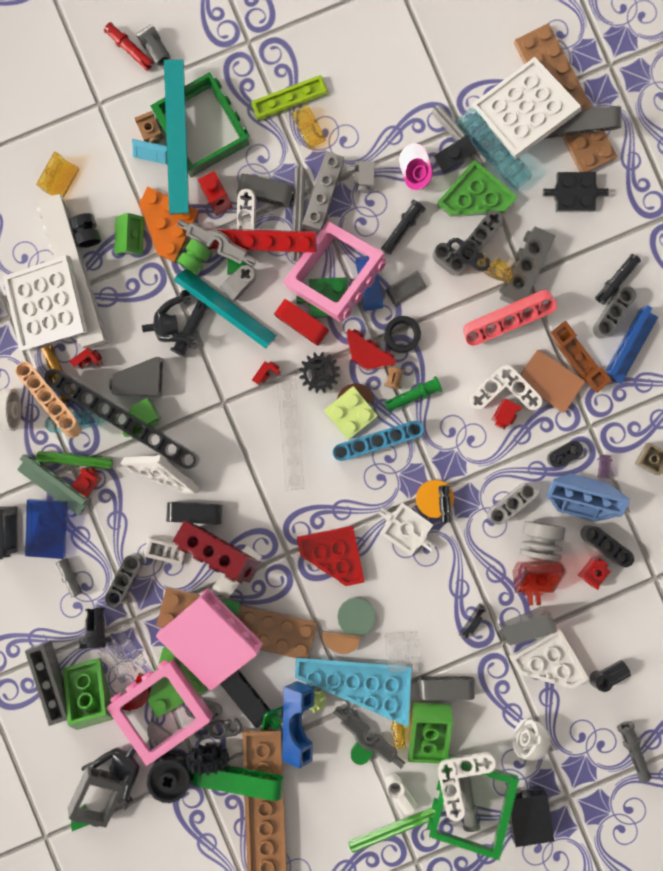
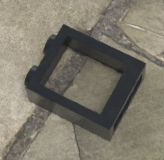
[0,506,18,560]

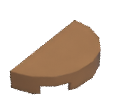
[322,631,361,654]

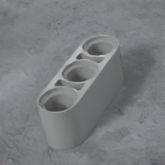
[487,483,538,525]

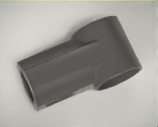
[136,24,171,66]

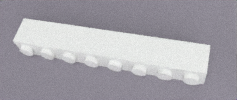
[37,194,109,349]

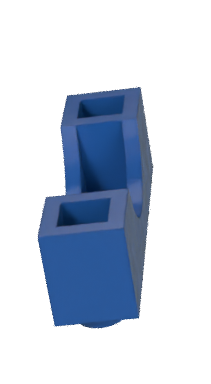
[282,681,314,769]

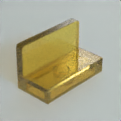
[36,151,79,198]

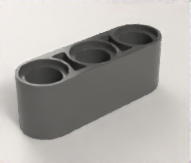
[236,174,294,208]
[593,287,637,338]
[105,553,144,607]
[419,676,475,700]

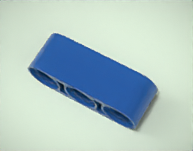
[355,256,383,312]

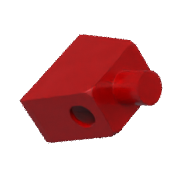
[198,171,233,216]

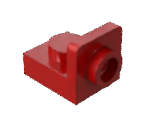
[69,348,103,369]
[252,361,281,385]
[72,467,102,497]

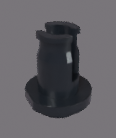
[79,608,111,649]

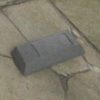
[385,271,427,306]

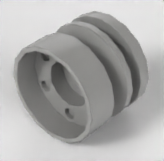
[520,521,566,562]

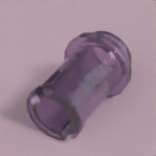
[597,455,613,478]

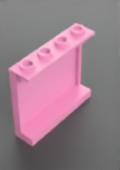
[156,588,263,691]

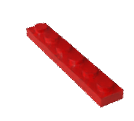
[206,228,317,252]

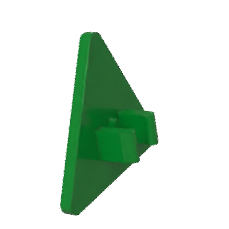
[261,706,283,730]

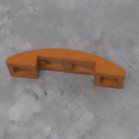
[550,321,612,393]

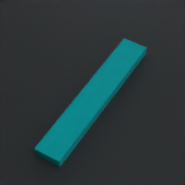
[174,269,277,349]

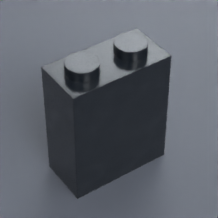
[509,786,555,847]

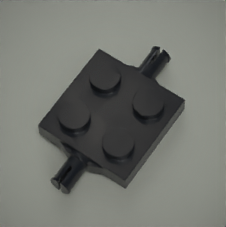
[543,172,609,212]

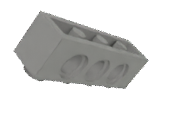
[302,151,344,234]

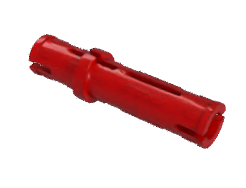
[104,22,154,71]

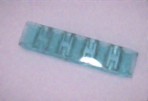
[455,108,532,190]

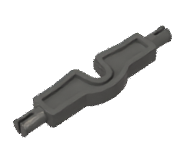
[333,706,405,769]

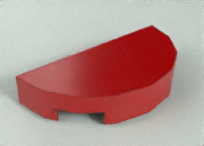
[122,673,151,711]

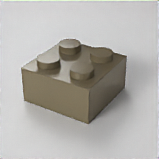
[635,443,663,475]

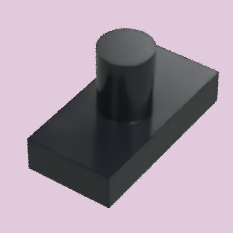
[434,135,477,173]

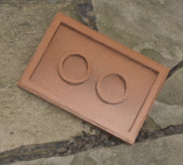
[517,350,585,413]

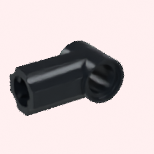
[589,660,631,692]

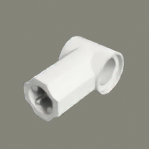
[385,773,419,815]

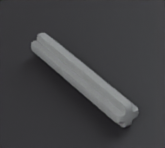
[432,105,487,166]

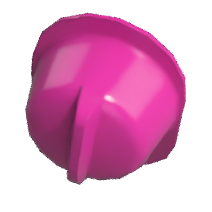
[399,143,433,190]

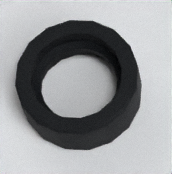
[384,316,421,353]

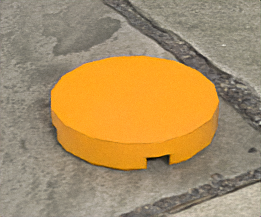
[416,480,454,518]

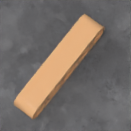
[15,362,82,438]

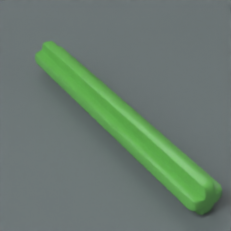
[349,807,435,853]

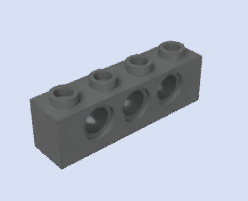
[499,226,556,304]

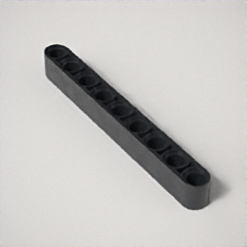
[44,369,199,469]

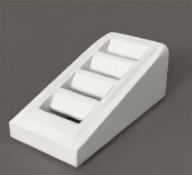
[143,537,185,566]

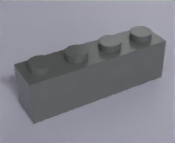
[25,640,67,726]

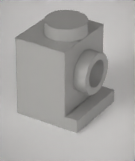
[354,161,374,193]

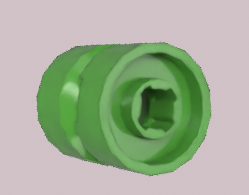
[177,239,212,275]

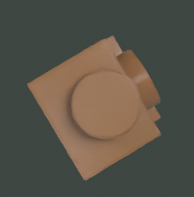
[134,111,164,144]

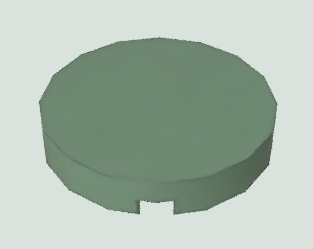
[337,597,376,636]

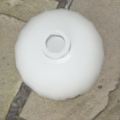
[513,719,550,761]

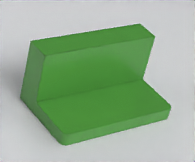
[114,213,144,255]

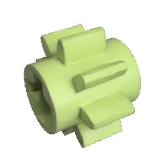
[307,686,326,713]

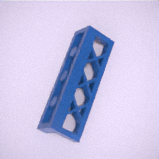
[605,305,658,384]

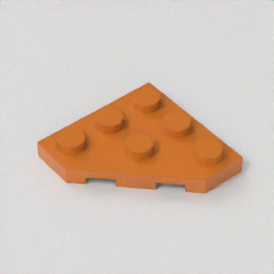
[139,186,200,263]

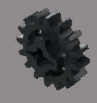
[299,352,340,394]
[186,743,229,776]

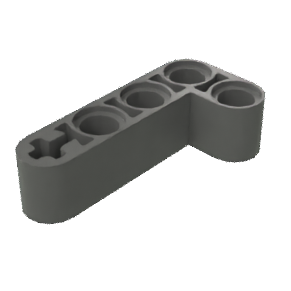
[432,210,503,276]

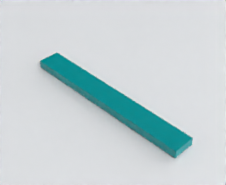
[164,59,190,215]

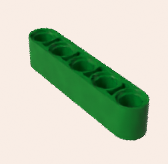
[192,765,284,801]

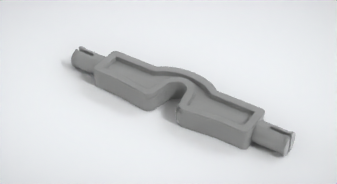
[177,219,257,267]

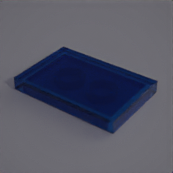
[25,499,67,559]

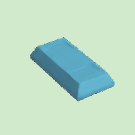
[132,139,167,164]

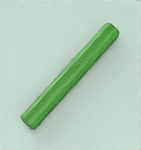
[36,451,113,469]

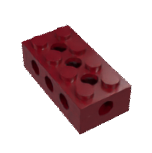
[172,521,261,584]

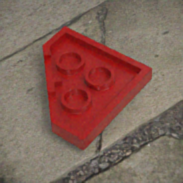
[296,525,365,586]

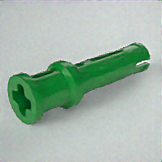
[384,376,443,412]

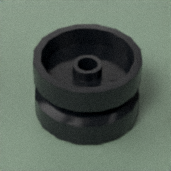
[147,751,192,803]

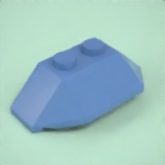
[547,473,630,522]

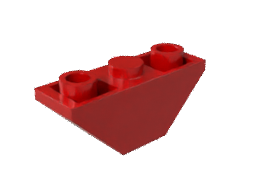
[346,329,396,371]

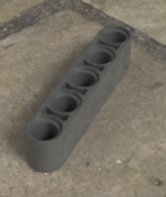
[544,106,622,139]

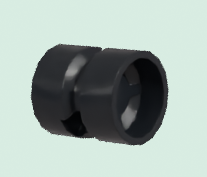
[69,213,102,248]

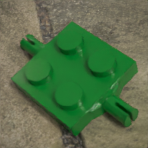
[296,277,348,318]

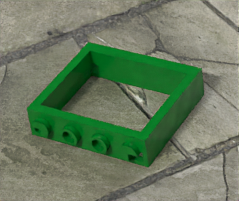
[150,72,250,177]
[427,754,519,861]

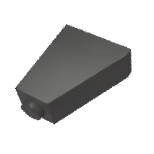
[109,357,164,397]
[498,607,558,646]

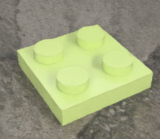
[324,386,378,440]

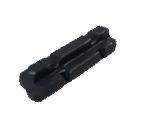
[438,485,451,523]

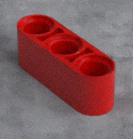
[273,299,329,346]

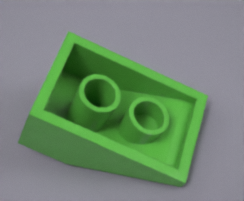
[63,658,114,730]
[408,702,453,764]

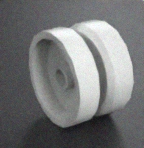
[0,389,21,431]

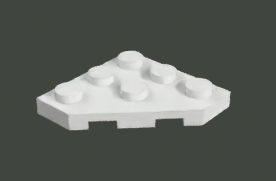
[120,455,199,494]
[509,628,589,689]

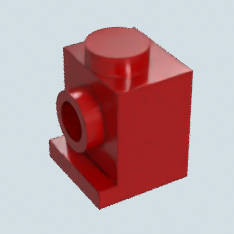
[491,398,523,430]
[578,557,611,590]

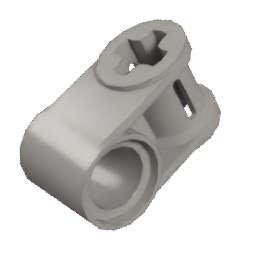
[220,265,256,301]

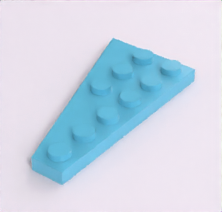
[295,658,412,728]

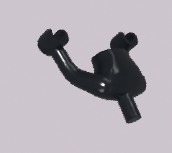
[142,290,198,349]
[81,745,140,810]

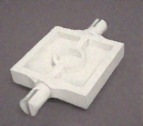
[377,502,435,556]

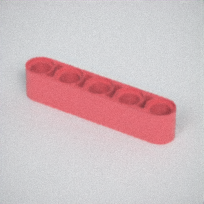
[463,290,557,346]

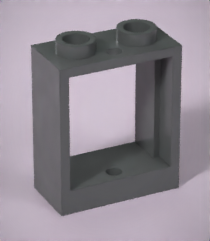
[68,766,125,828]

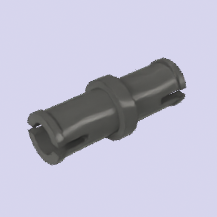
[56,558,83,598]

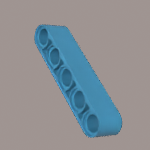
[333,421,424,461]

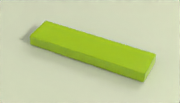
[251,75,328,121]

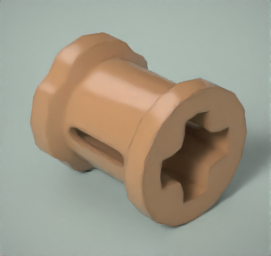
[384,367,405,390]

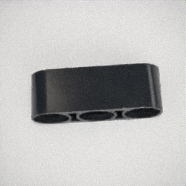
[166,502,223,524]
[580,525,634,567]

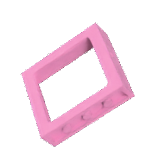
[283,221,386,323]
[106,658,214,766]

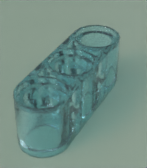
[45,409,105,433]

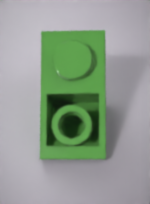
[123,398,162,438]

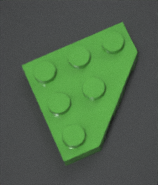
[437,160,517,217]
[148,646,208,718]

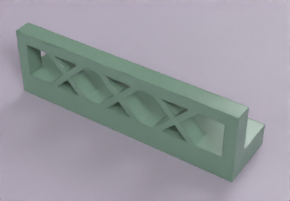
[17,455,92,515]

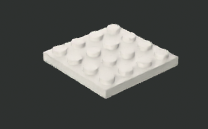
[472,57,581,159]
[3,255,88,351]

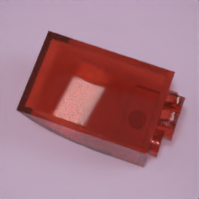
[512,561,566,605]

